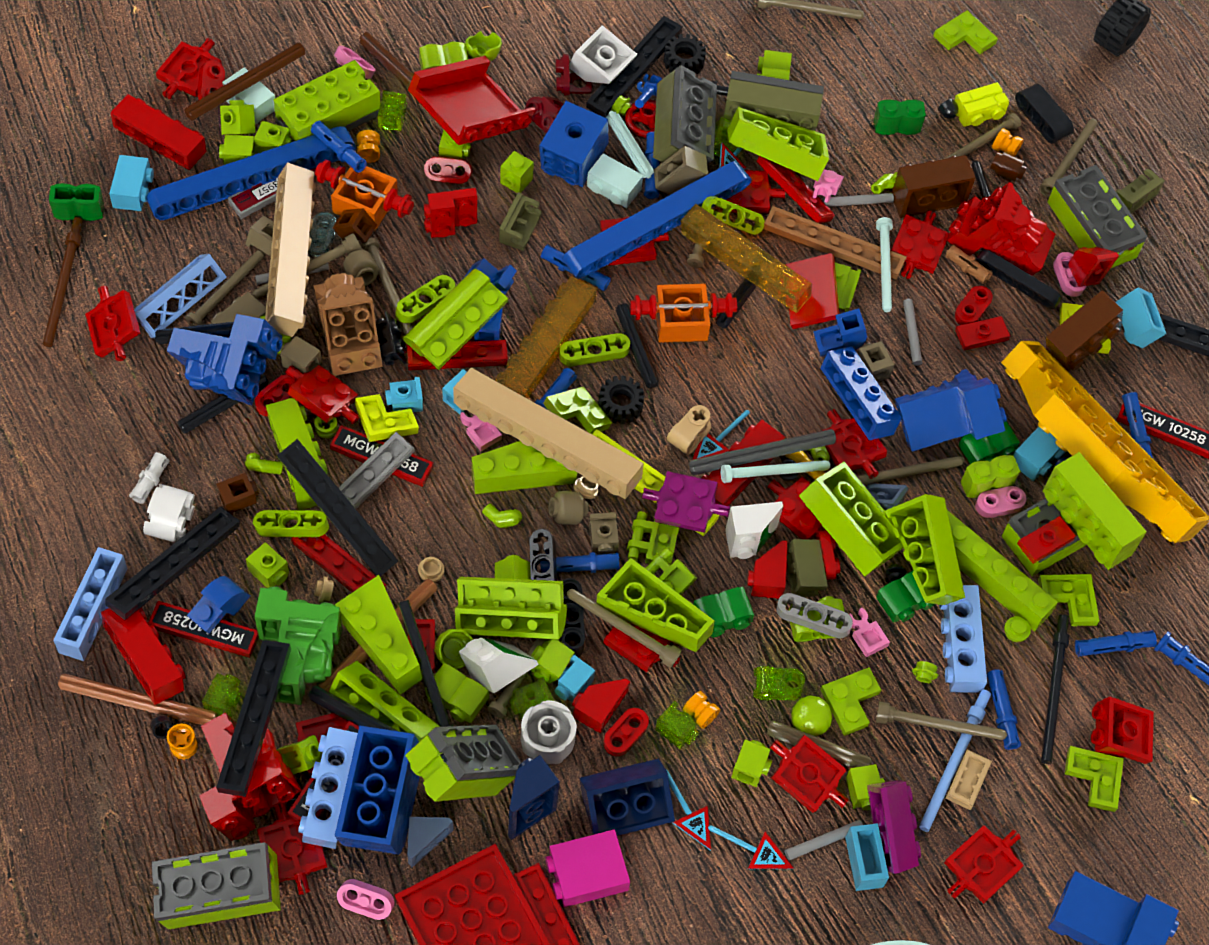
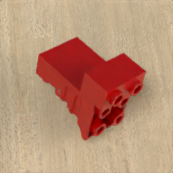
[947,182,1056,276]
[199,712,302,841]

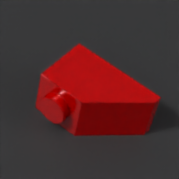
[1068,247,1119,287]
[747,540,787,599]
[572,679,630,734]

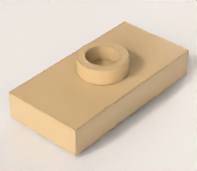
[945,749,992,810]

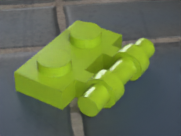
[627,511,679,565]
[645,547,697,595]

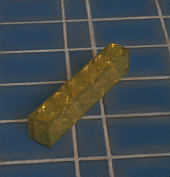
[681,204,812,313]
[495,276,597,399]

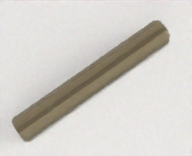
[767,720,871,768]

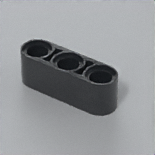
[1015,83,1074,144]
[559,578,585,657]

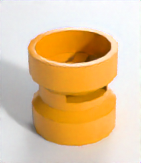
[992,128,1024,156]
[357,130,380,163]
[683,691,721,729]
[167,723,198,759]

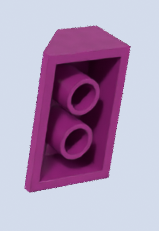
[867,780,921,874]

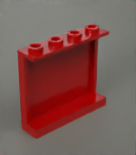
[408,56,535,145]

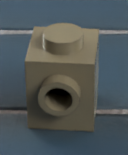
[281,336,322,373]

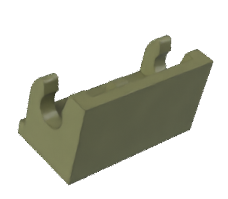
[1115,169,1165,214]
[499,192,542,251]
[786,539,828,597]

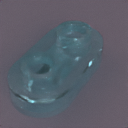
[308,212,336,257]

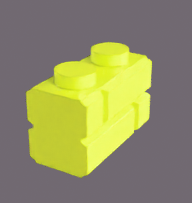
[954,82,1009,127]

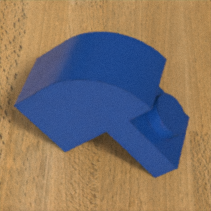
[462,258,517,295]
[813,309,867,357]
[187,576,251,634]

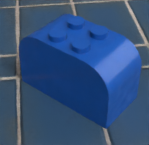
[335,726,420,855]

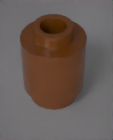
[990,152,1027,182]

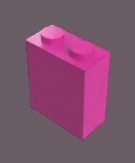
[545,829,630,908]

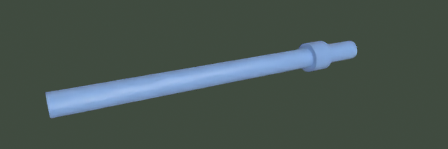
[919,689,991,832]

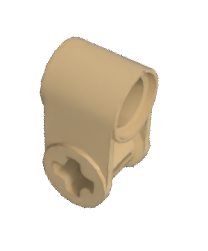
[667,405,711,455]

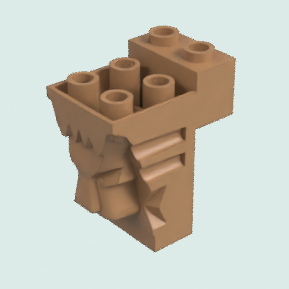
[313,273,383,376]

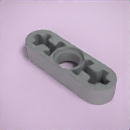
[776,593,853,638]

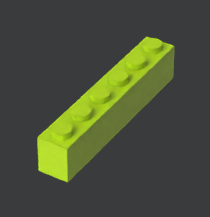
[947,510,1058,632]

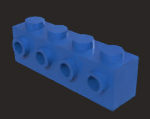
[820,347,902,440]

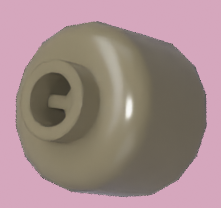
[343,249,379,285]
[548,491,588,525]

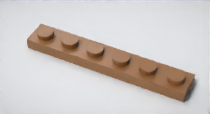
[763,206,906,280]

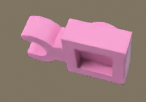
[813,169,844,203]
[460,412,502,452]
[849,608,890,657]

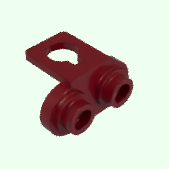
[556,54,592,96]
[525,96,564,133]

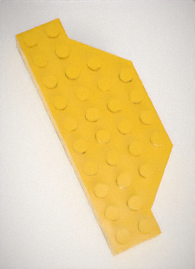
[1001,341,1209,543]

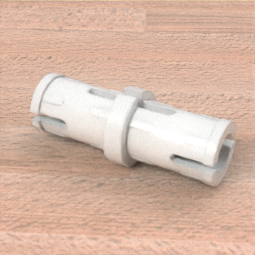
[129,452,170,504]

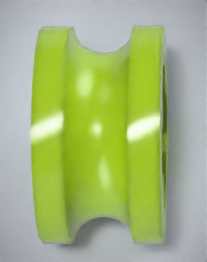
[314,416,338,438]

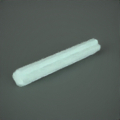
[606,111,654,179]

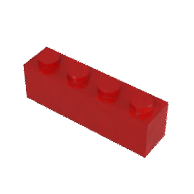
[110,94,207,171]
[701,419,786,516]
[101,607,186,705]

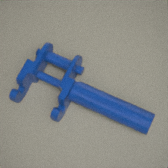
[635,74,662,108]

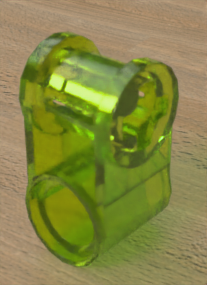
[753,666,805,701]

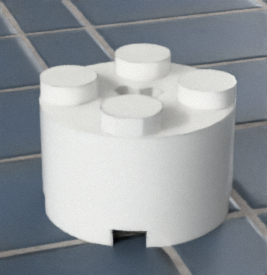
[143,484,195,543]
[521,700,577,764]

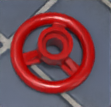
[625,100,656,138]

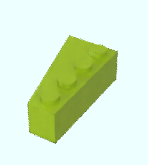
[727,107,829,181]
[266,398,328,510]
[472,441,577,494]

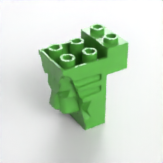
[255,586,342,705]

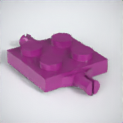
[642,471,730,533]

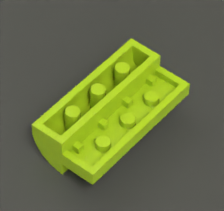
[403,269,508,370]
[455,577,567,639]

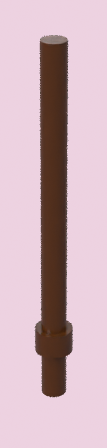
[43,217,83,347]

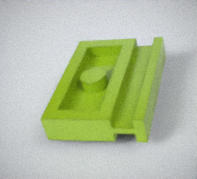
[835,263,861,312]

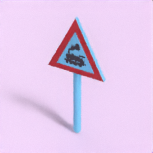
[719,143,746,169]
[692,410,750,460]
[666,769,711,851]
[708,825,794,869]

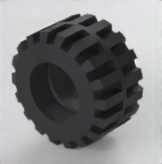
[1094,0,1151,57]

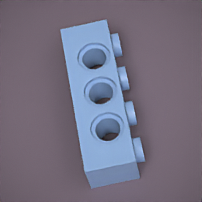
[53,547,128,661]
[939,585,987,693]
[298,727,358,849]

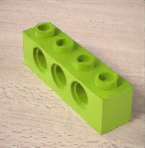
[329,661,439,742]

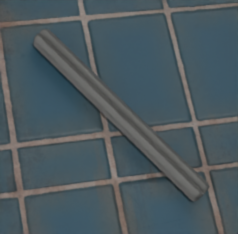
[689,429,836,475]

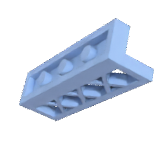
[134,254,226,338]

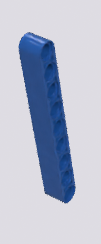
[147,126,356,220]
[562,161,752,279]

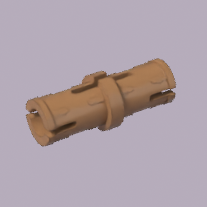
[945,245,993,284]

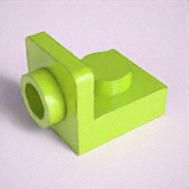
[277,735,322,774]

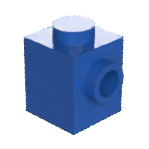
[474,307,503,341]

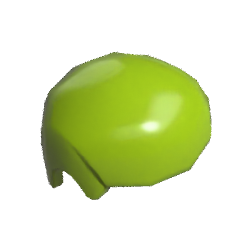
[465,31,502,62]
[434,628,474,669]
[791,695,832,736]

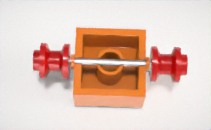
[315,160,414,231]
[630,284,737,342]

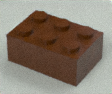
[892,155,976,218]
[1046,290,1123,372]

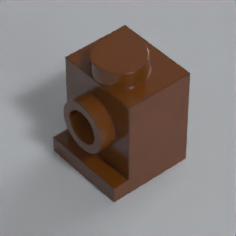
[333,208,377,243]
[216,472,259,515]

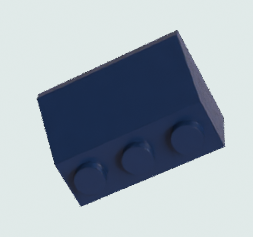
[508,755,560,840]
[579,758,675,836]

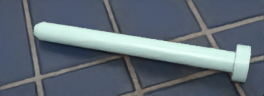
[876,217,893,312]
[720,460,830,483]

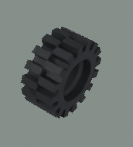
[664,34,706,74]
[598,376,644,425]

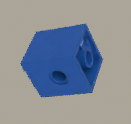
[539,101,609,187]

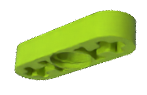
[702,196,765,235]
[395,275,455,323]
[559,333,630,366]
[253,510,329,537]

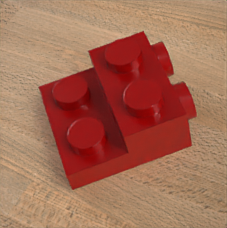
[424,188,477,238]
[1091,696,1154,764]

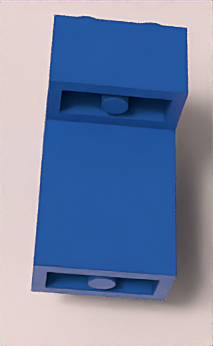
[167,314,283,405]
[895,369,1007,451]
[1048,871,1179,945]

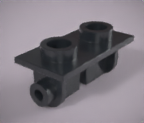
[376,312,407,366]

